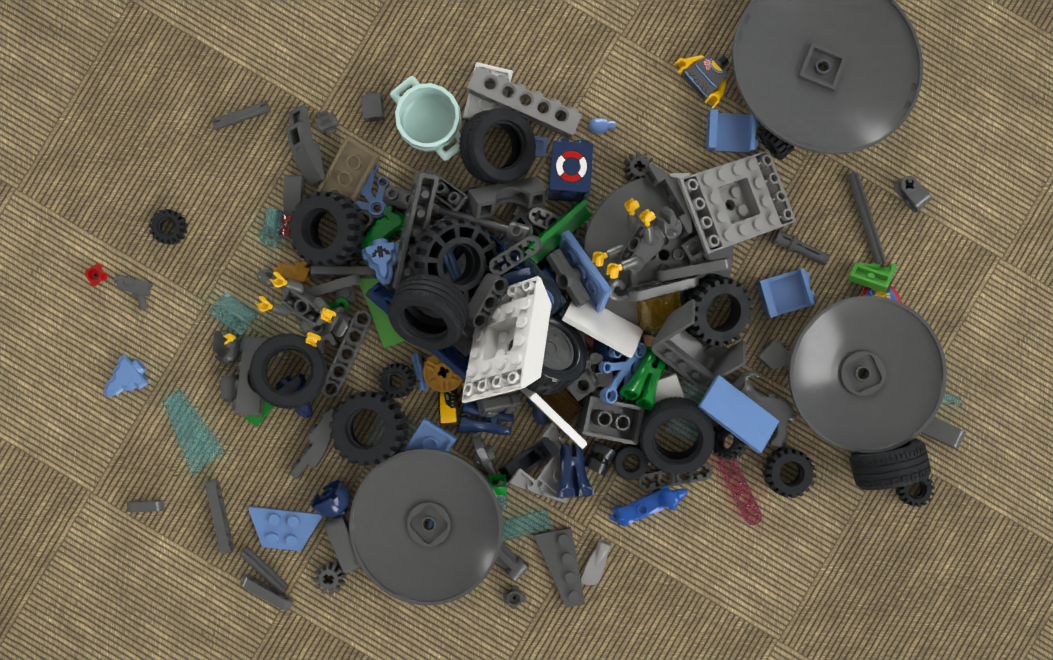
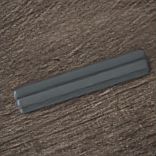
[240,547,288,593]

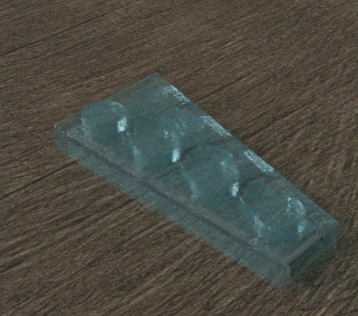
[163,390,225,474]

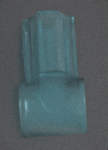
[259,208,284,248]

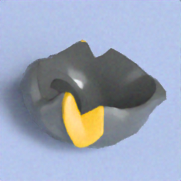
[213,330,240,364]

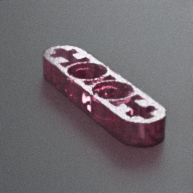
[718,457,762,525]

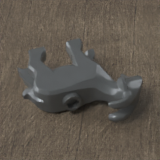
[730,371,797,448]

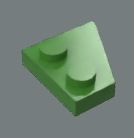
[848,263,897,293]

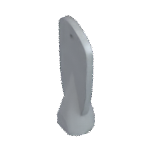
[581,539,612,585]

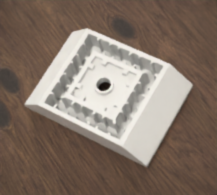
[462,276,552,403]

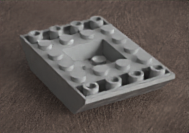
[678,150,796,254]

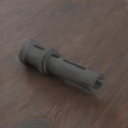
[771,228,830,266]

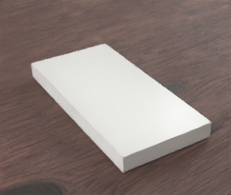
[562,300,644,358]
[519,387,587,449]

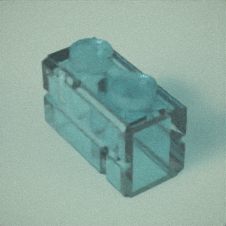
[209,292,258,335]

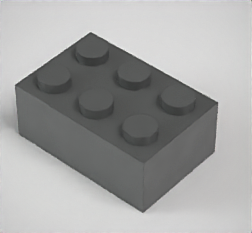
[576,395,644,445]

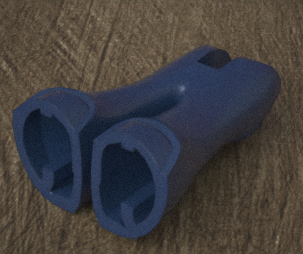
[457,401,515,435]
[557,443,594,498]

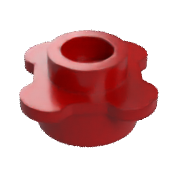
[85,264,108,286]

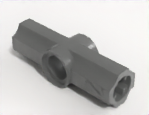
[546,249,591,308]

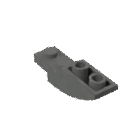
[286,105,325,186]
[290,407,337,479]

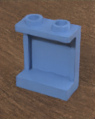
[756,268,816,318]

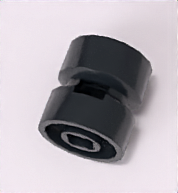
[584,440,617,476]

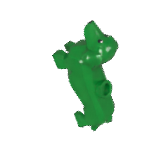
[358,205,406,257]

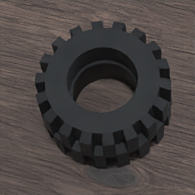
[763,448,816,498]

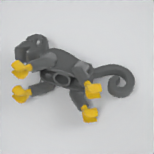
[592,198,682,301]
[255,269,349,347]

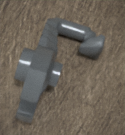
[472,432,500,485]

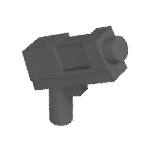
[114,274,153,310]

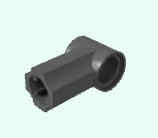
[496,542,529,581]

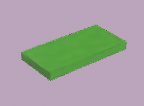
[360,267,406,349]

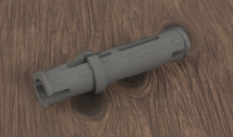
[211,100,271,131]

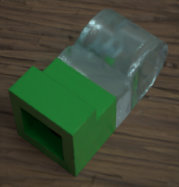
[488,474,507,509]

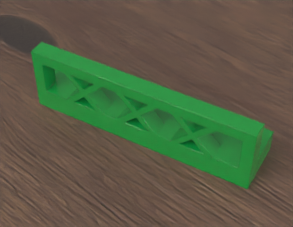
[524,199,592,265]

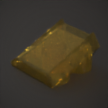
[637,291,681,332]

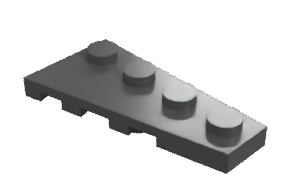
[534,527,585,607]

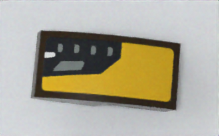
[438,390,459,428]

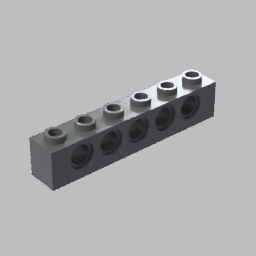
[390,170,439,290]

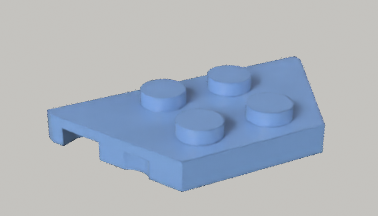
[248,506,323,551]

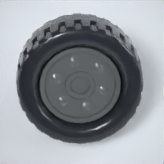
[509,313,587,395]

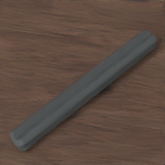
[848,172,886,264]

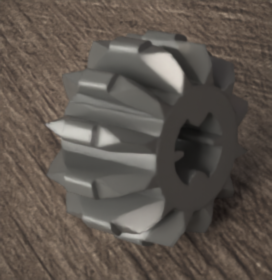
[622,151,653,182]
[313,561,347,595]

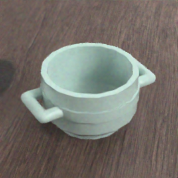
[390,76,462,161]

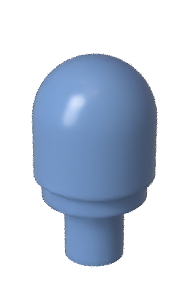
[588,118,616,134]

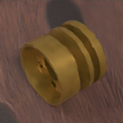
[423,355,464,393]

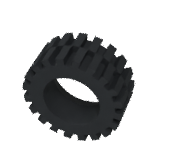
[680,274,754,346]

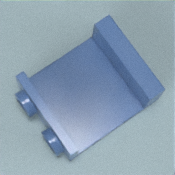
[705,109,759,153]

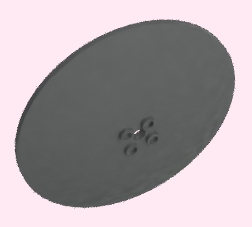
[732,0,923,154]

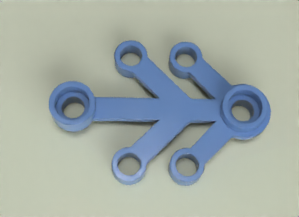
[355,163,389,218]
[599,341,647,404]

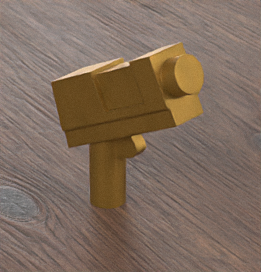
[273,260,311,282]

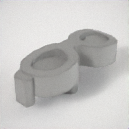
[584,353,603,371]

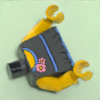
[673,55,729,109]

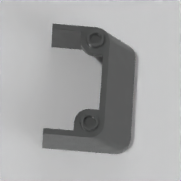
[652,299,746,387]

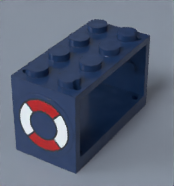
[548,138,594,202]

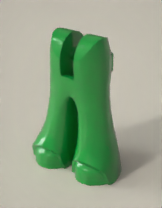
[619,351,665,410]

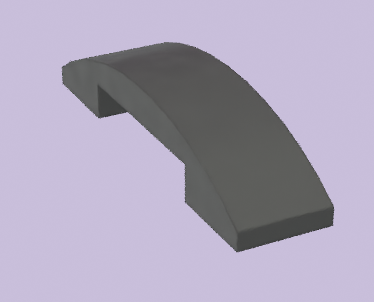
[643,164,692,239]

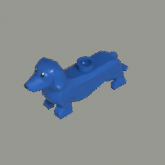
[609,486,688,526]

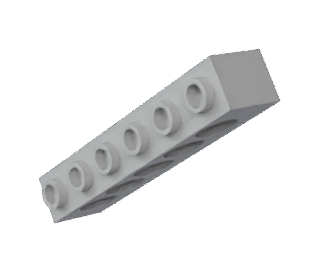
[467,67,582,139]

